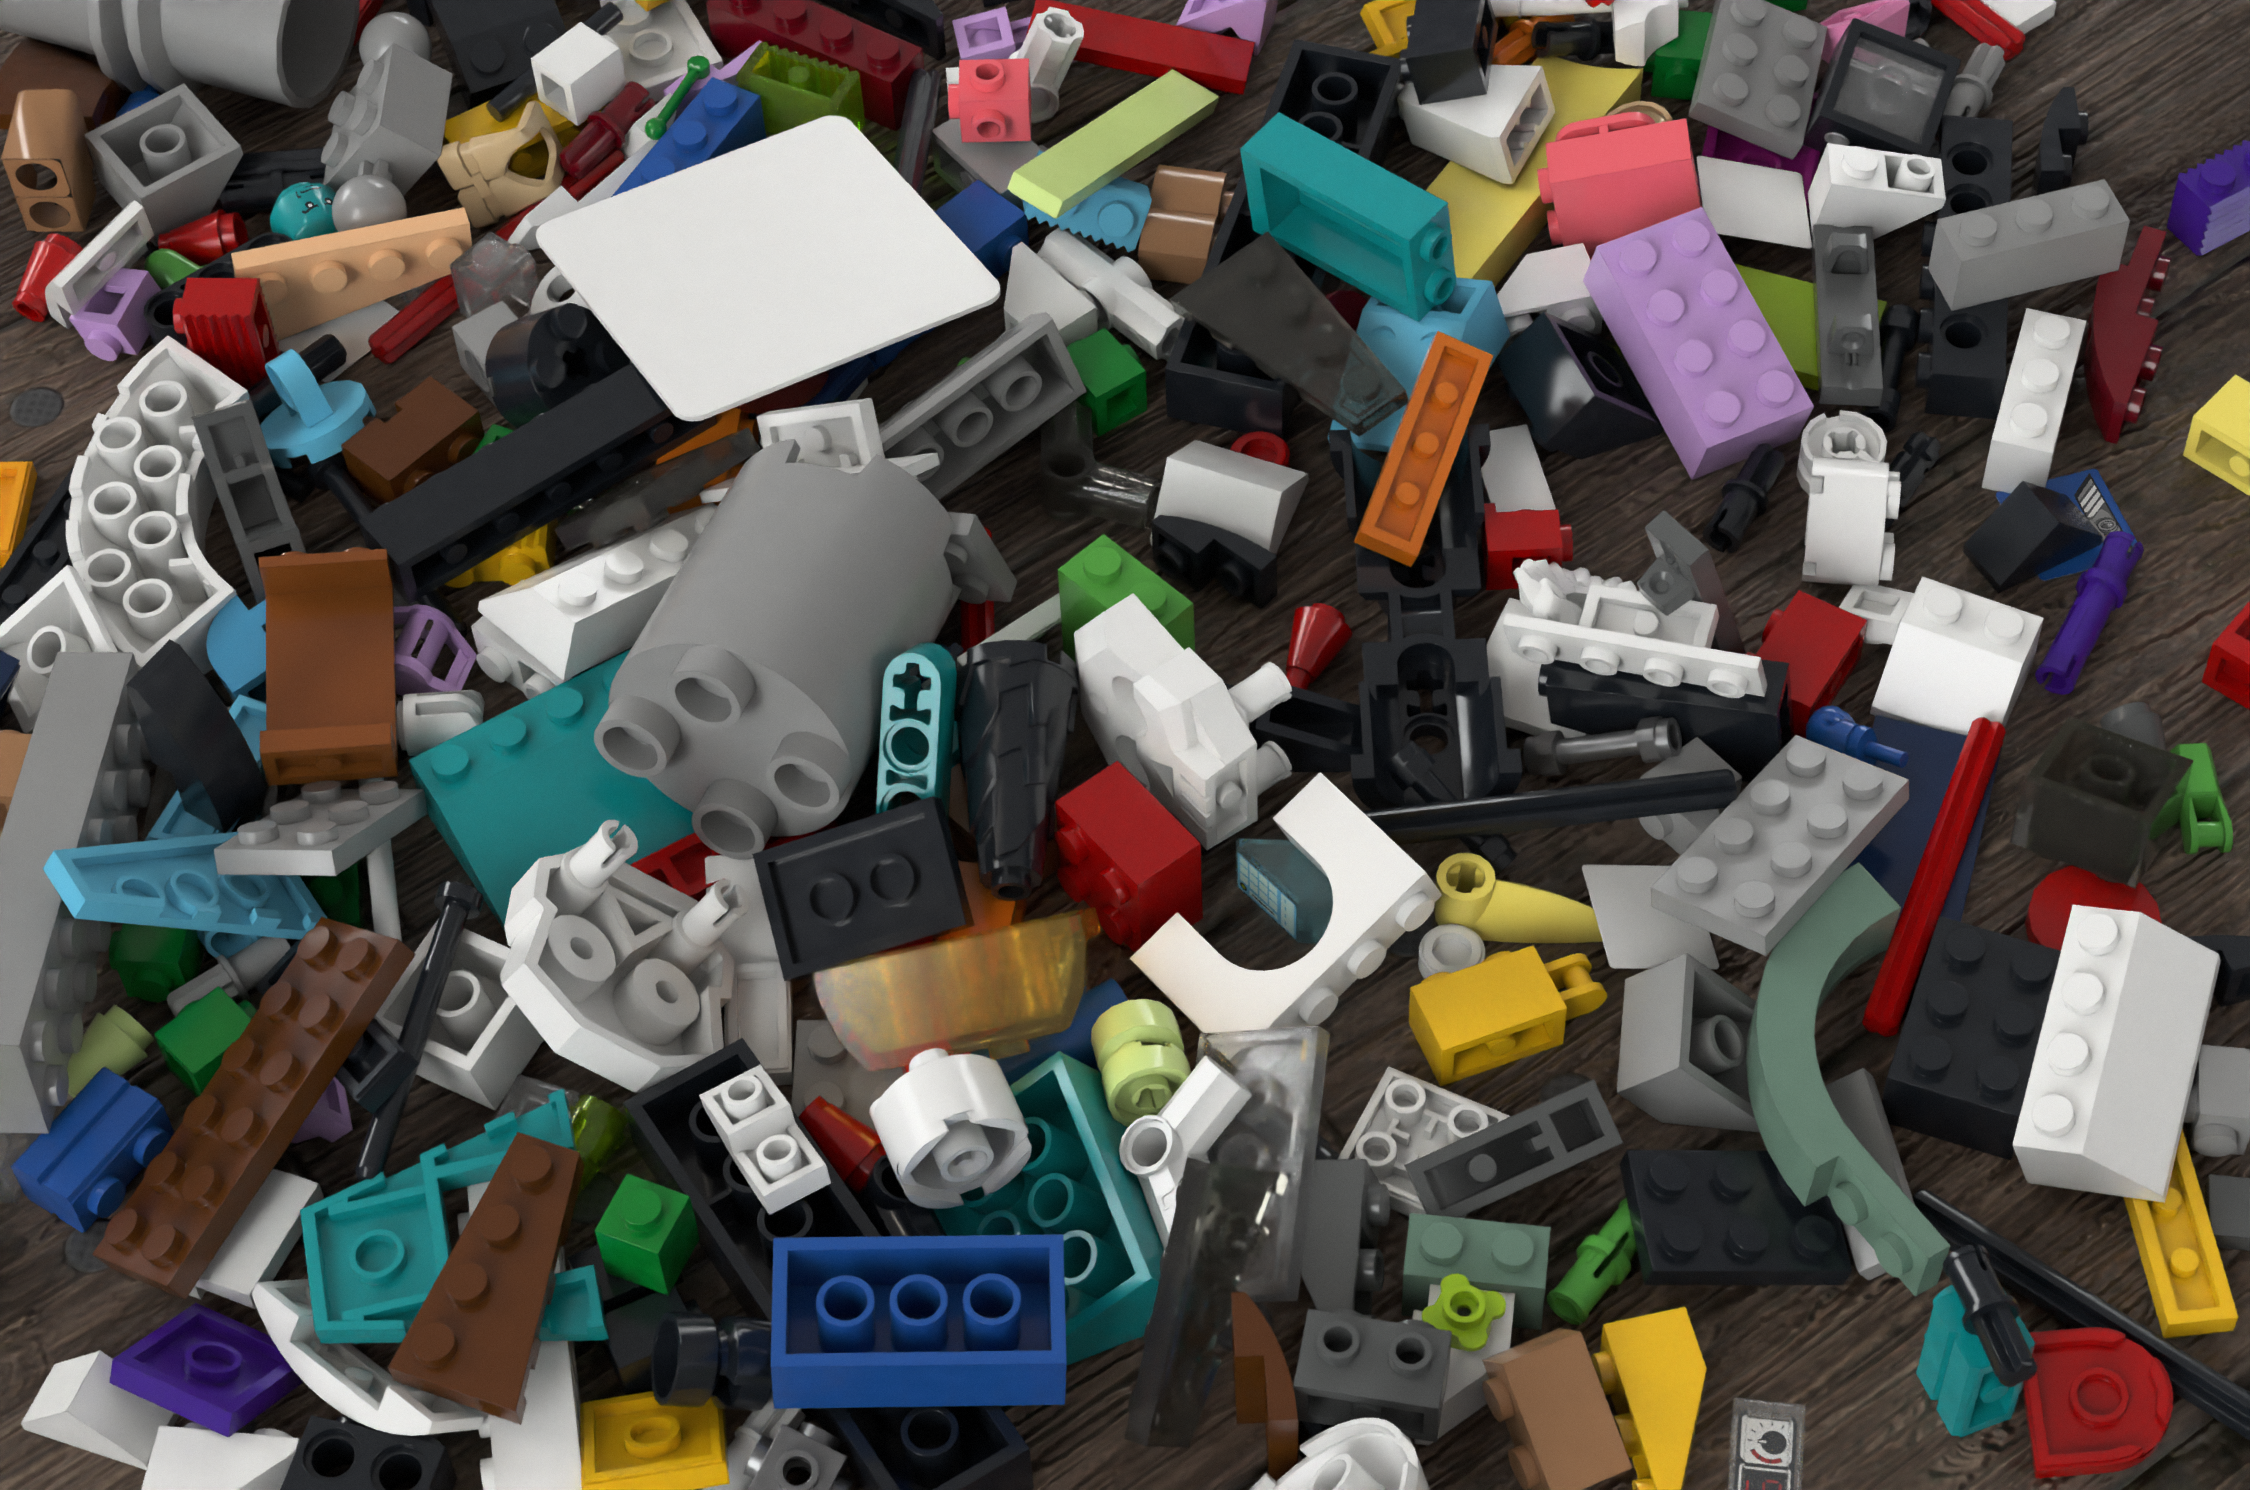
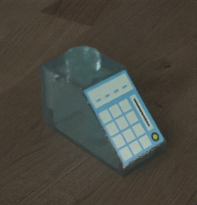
[1236,838,1333,944]

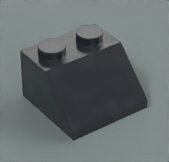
[1495,311,1664,460]

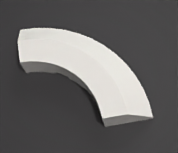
[66,335,250,674]

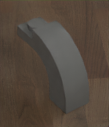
[191,398,306,605]

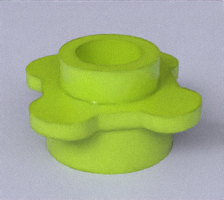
[1422,1274,1506,1352]

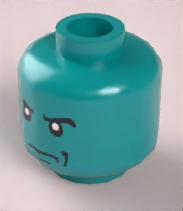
[270,182,338,241]

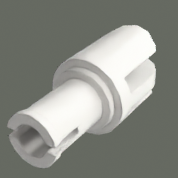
[397,690,485,756]

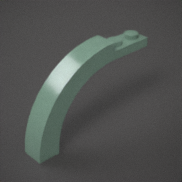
[1746,862,1950,1297]

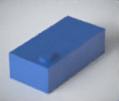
[771,1234,1067,1409]

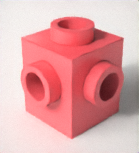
[948,58,1032,143]

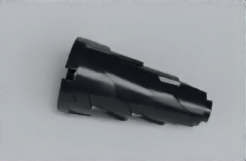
[954,640,1079,901]

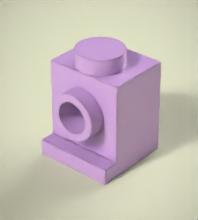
[69,268,161,361]

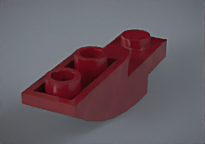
[2084,226,2171,444]

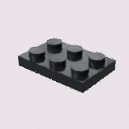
[752,796,975,982]
[1619,1150,1852,1285]

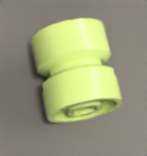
[1091,999,1191,1127]

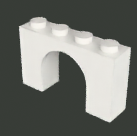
[1130,772,1442,1083]

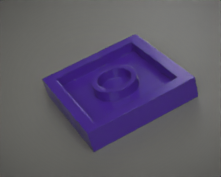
[109,1303,304,1438]

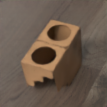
[1,89,97,232]

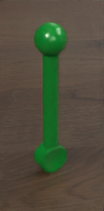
[644,56,710,140]

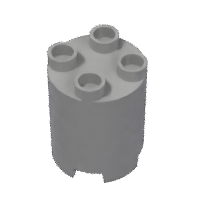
[594,439,962,860]

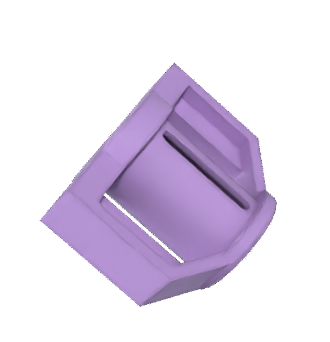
[394,604,477,696]

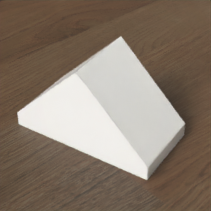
[21,1351,179,1470]

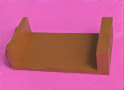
[259,547,398,786]

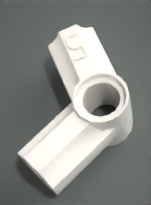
[946,7,1084,123]
[1119,1055,1253,1260]

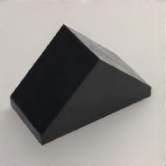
[1963,481,2103,594]

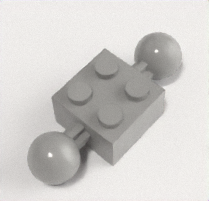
[321,11,453,232]

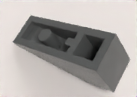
[1404,1079,1623,1218]

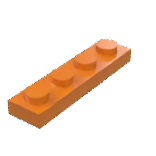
[1354,331,1494,567]

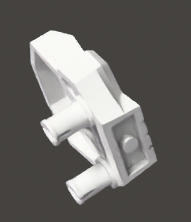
[1074,593,1292,850]
[500,820,750,1093]

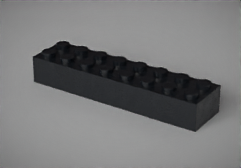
[1165,39,1404,439]
[623,1038,1034,1490]

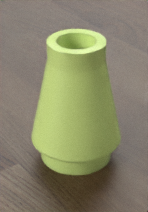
[67,1005,154,1098]

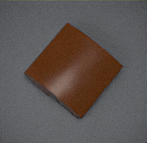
[1231,1292,1298,1481]

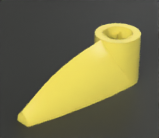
[1434,853,1603,943]

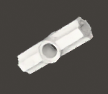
[1037,227,1186,362]

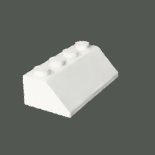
[478,503,718,681]
[2013,905,2221,1203]

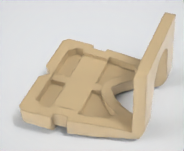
[436,101,566,229]

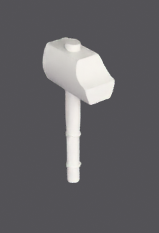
[1490,0,1688,66]

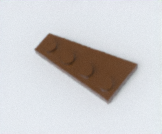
[388,1132,585,1425]

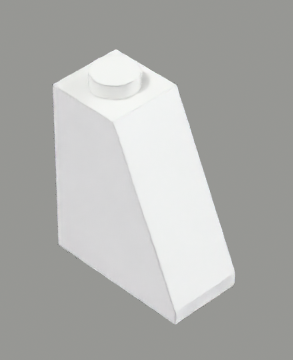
[1397,65,1555,184]

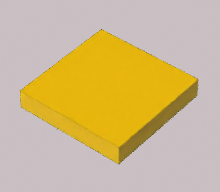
[580,1391,730,1490]

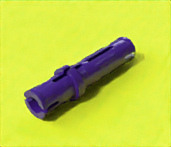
[2035,531,2144,695]

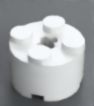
[1802,457,1901,586]
[869,1048,1032,1209]

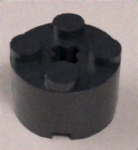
[485,303,631,429]

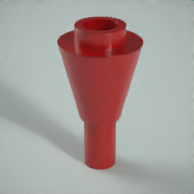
[1286,603,1352,690]

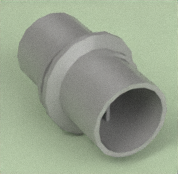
[0,0,359,108]

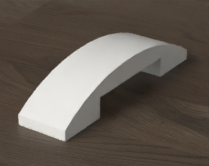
[506,93,677,251]
[251,1279,485,1436]

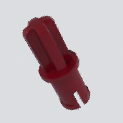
[559,81,656,179]

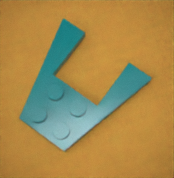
[300,1089,609,1344]

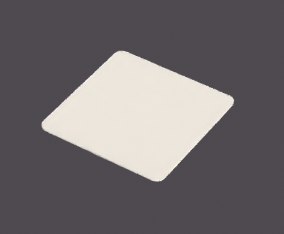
[536,115,1000,421]

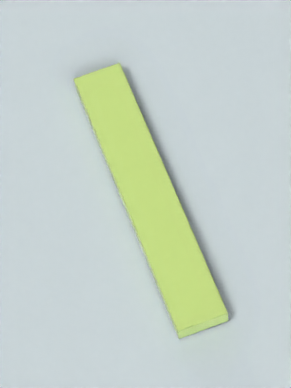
[1007,69,1219,219]

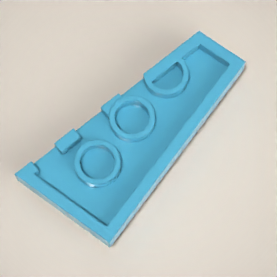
[43,832,327,940]

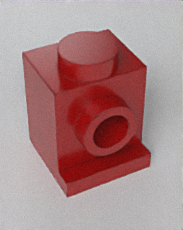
[1481,503,1573,590]

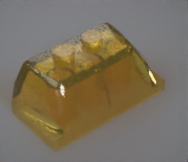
[812,906,1101,1072]

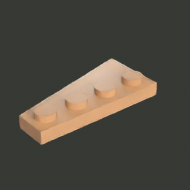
[231,207,474,341]

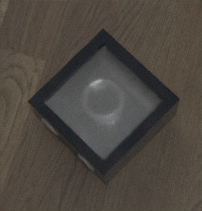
[1803,18,1961,157]

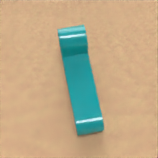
[876,642,957,821]

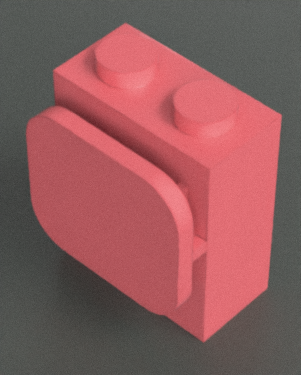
[1537,112,1702,260]

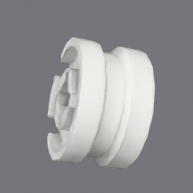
[1796,410,1887,495]

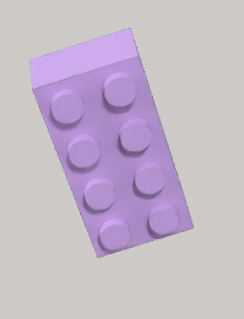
[1583,207,1814,480]

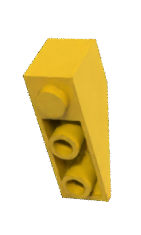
[1591,1307,1707,1490]

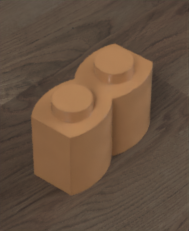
[1138,164,1234,285]

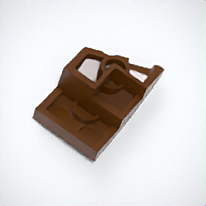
[0,37,130,132]

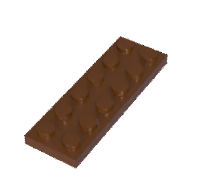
[92,917,416,1300]

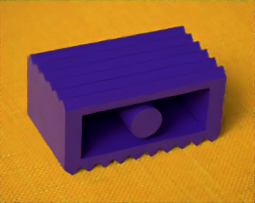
[2166,140,2250,256]

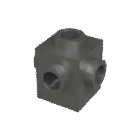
[744,1422,854,1490]

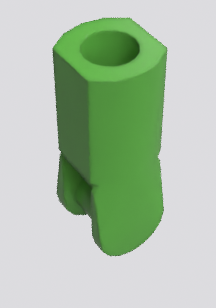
[2168,743,2233,855]

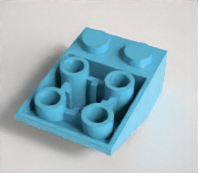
[1328,277,1511,452]

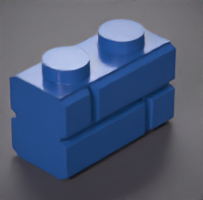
[11,1067,175,1233]

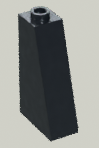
[1538,659,1794,783]

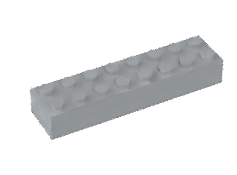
[0,652,152,1134]

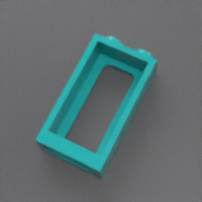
[1240,112,1457,322]

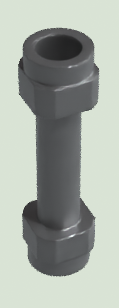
[1524,716,1682,776]

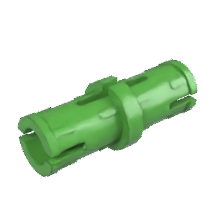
[1547,1198,1637,1325]

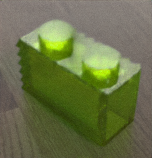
[736,41,865,135]

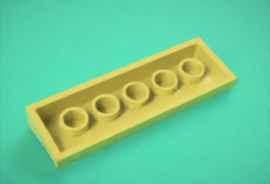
[1425,56,1643,288]

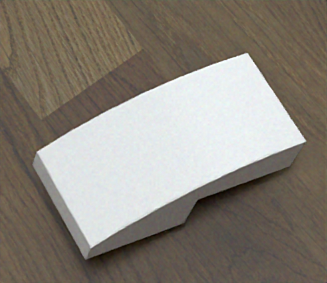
[699,1064,831,1215]

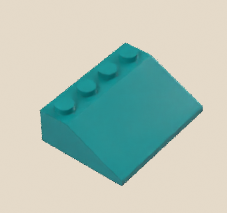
[409,649,695,931]
[934,1051,1197,1365]

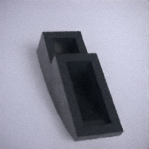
[126,639,266,833]
[1225,683,1363,772]

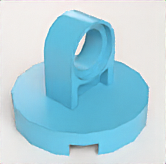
[260,349,377,469]

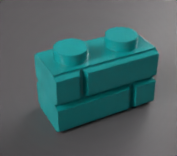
[1916,1284,2035,1438]

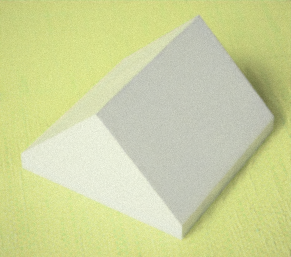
[1150,440,1309,555]
[0,565,118,734]

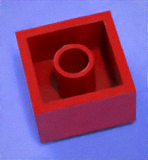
[1054,760,1203,953]

